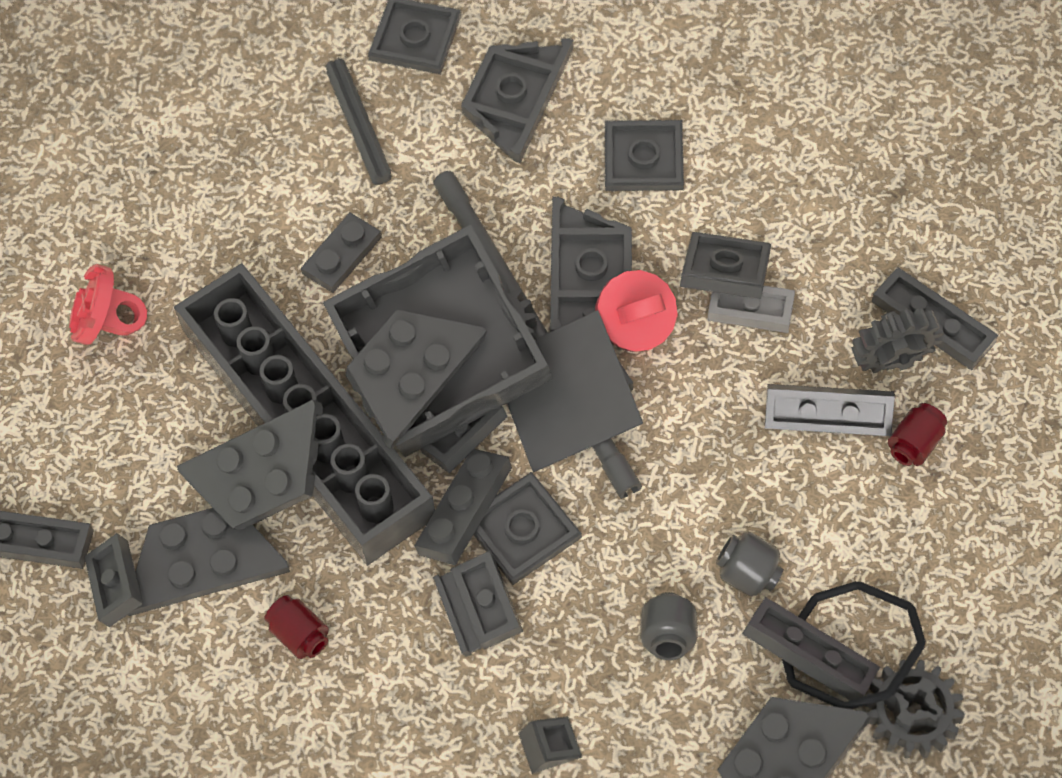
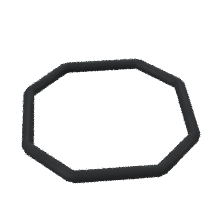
[782,581,926,709]

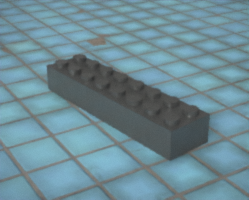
[174,263,435,566]

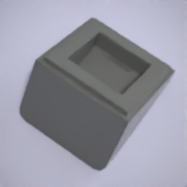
[518,716,582,774]

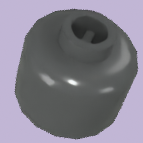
[716,532,784,596]
[640,592,698,661]

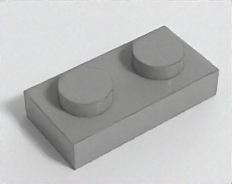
[707,286,795,333]

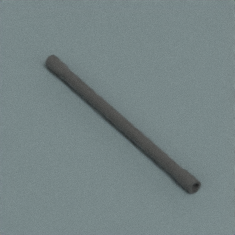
[433,171,642,499]

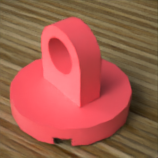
[69,264,147,345]
[595,270,678,352]

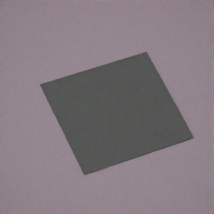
[507,310,644,472]

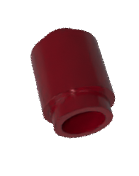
[888,403,948,466]
[264,595,329,659]

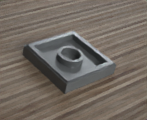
[368,0,462,75]
[605,120,684,191]
[680,232,771,299]
[474,472,582,585]

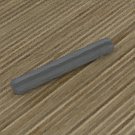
[326,58,392,185]

